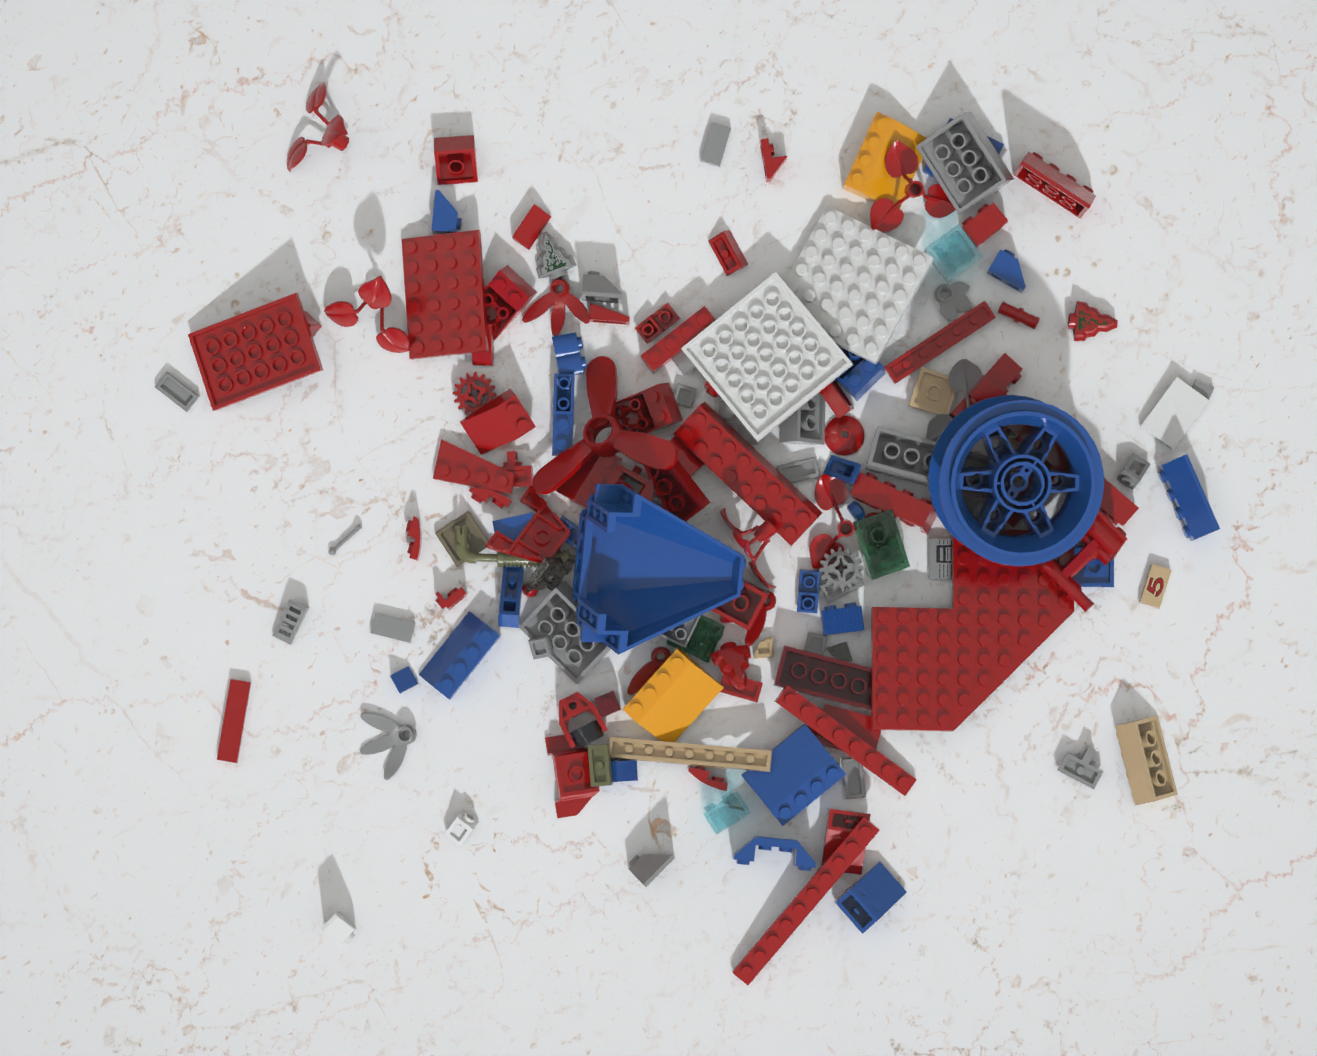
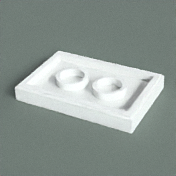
[1140,377,1210,450]

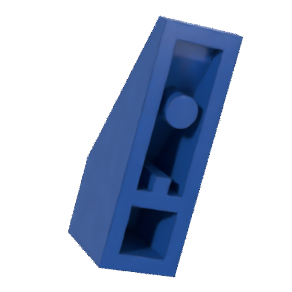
[498,565,524,628]

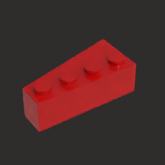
[643,460,711,521]
[850,472,937,535]

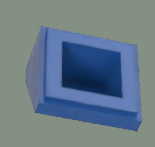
[390,666,418,694]

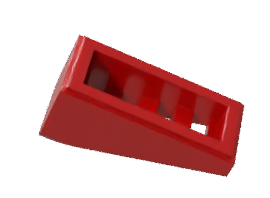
[589,303,630,325]

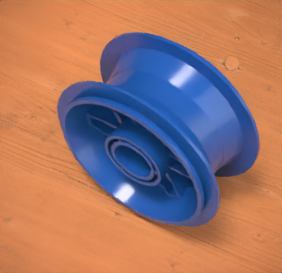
[928,395,1104,566]

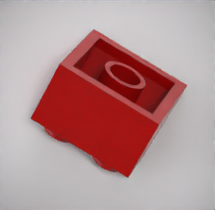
[434,135,478,185]

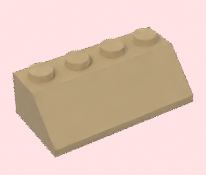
[1115,715,1178,805]

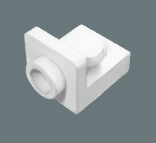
[444,810,479,847]

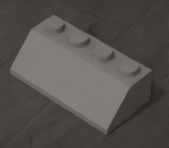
[779,393,825,445]

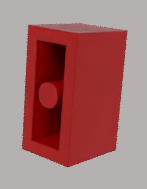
[960,203,1008,249]

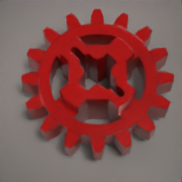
[453,372,497,415]

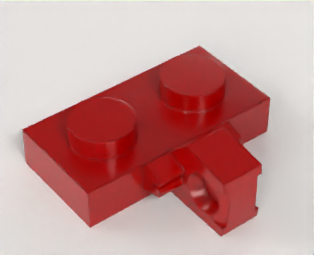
[501,451,533,487]

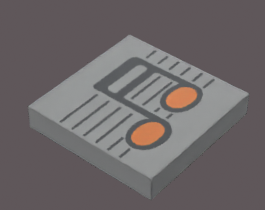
[929,538,952,580]

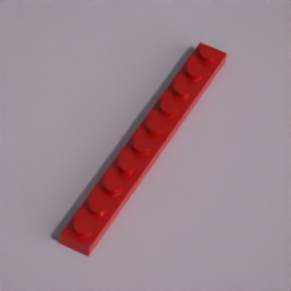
[732,816,880,985]

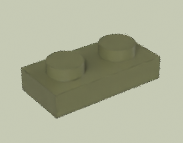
[588,744,613,787]

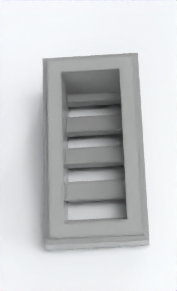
[272,599,309,645]

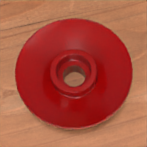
[825,415,865,456]

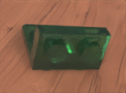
[666,615,725,663]

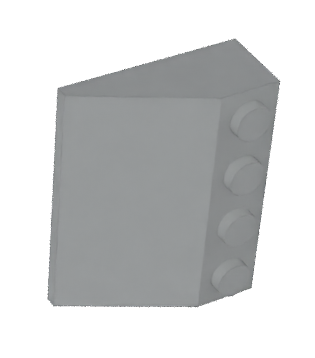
[916,111,1014,214]
[519,580,611,684]

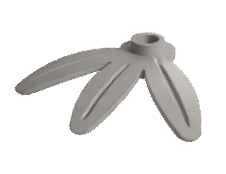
[360,712,417,780]

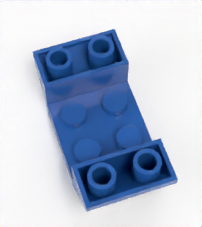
[732,836,816,871]

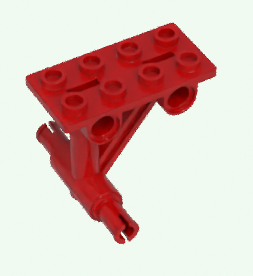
[1038,511,1128,612]

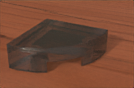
[827,642,853,662]

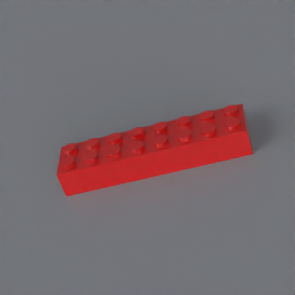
[673,402,822,546]

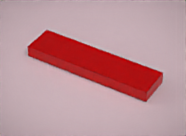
[217,679,251,763]

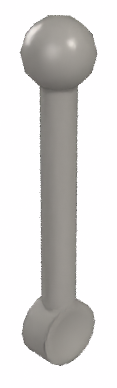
[328,524,362,555]

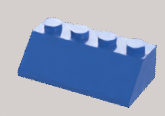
[1158,454,1220,541]
[419,611,501,700]

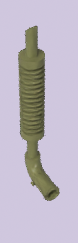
[453,526,576,568]

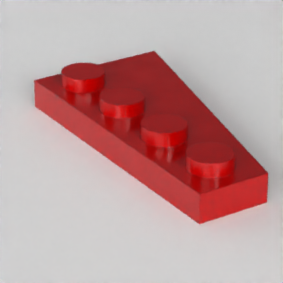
[433,439,516,494]

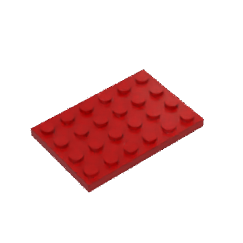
[401,230,489,360]
[188,293,323,411]

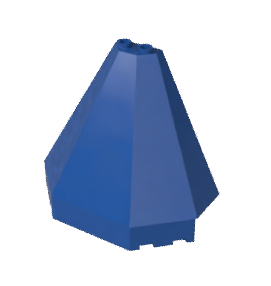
[572,484,746,655]

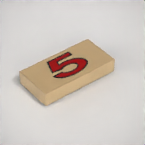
[1139,564,1172,609]

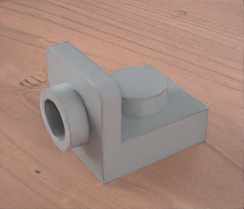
[1117,453,1150,489]

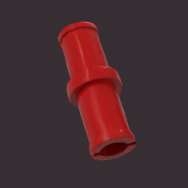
[997,301,1040,329]

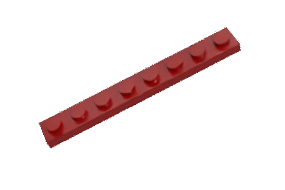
[774,685,917,796]

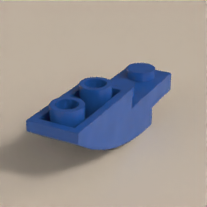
[552,373,575,456]

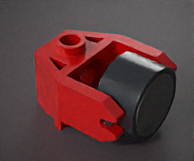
[559,692,608,749]

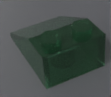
[853,509,910,580]

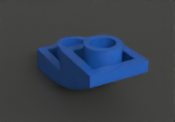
[797,569,820,613]

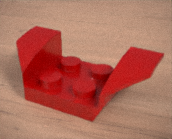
[545,735,600,818]

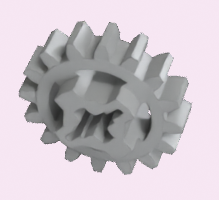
[819,547,863,592]

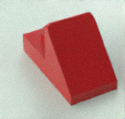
[760,138,788,182]

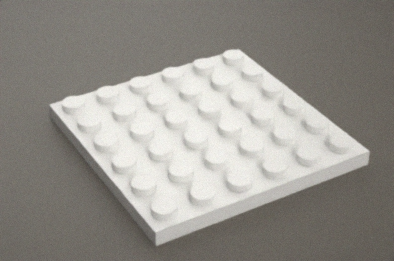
[785,206,934,364]
[681,272,853,442]

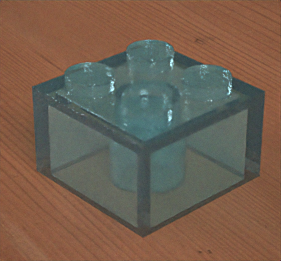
[924,224,983,284]

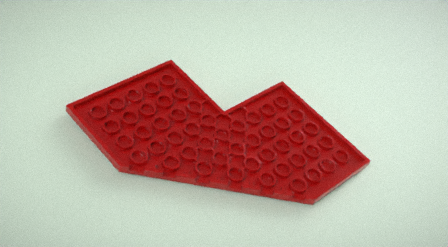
[871,529,1074,732]

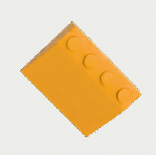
[843,112,927,209]
[622,646,724,742]

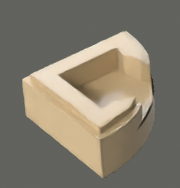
[754,637,774,659]

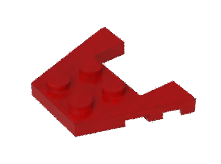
[486,487,571,565]

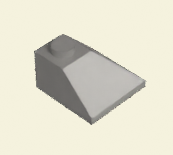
[581,271,622,304]
[628,854,675,887]

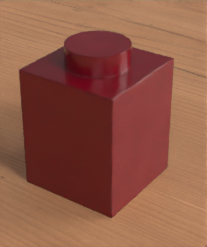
[594,691,621,718]

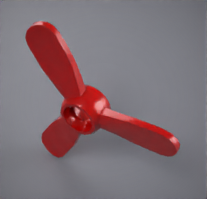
[532,356,678,495]

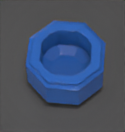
[847,501,865,521]

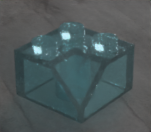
[702,790,751,835]

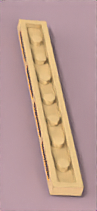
[609,737,772,772]

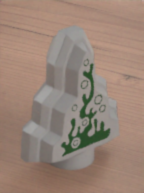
[536,231,576,281]

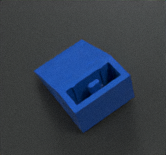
[835,346,886,401]
[834,861,907,934]

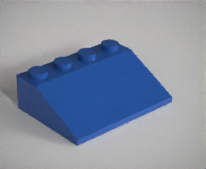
[741,723,846,826]

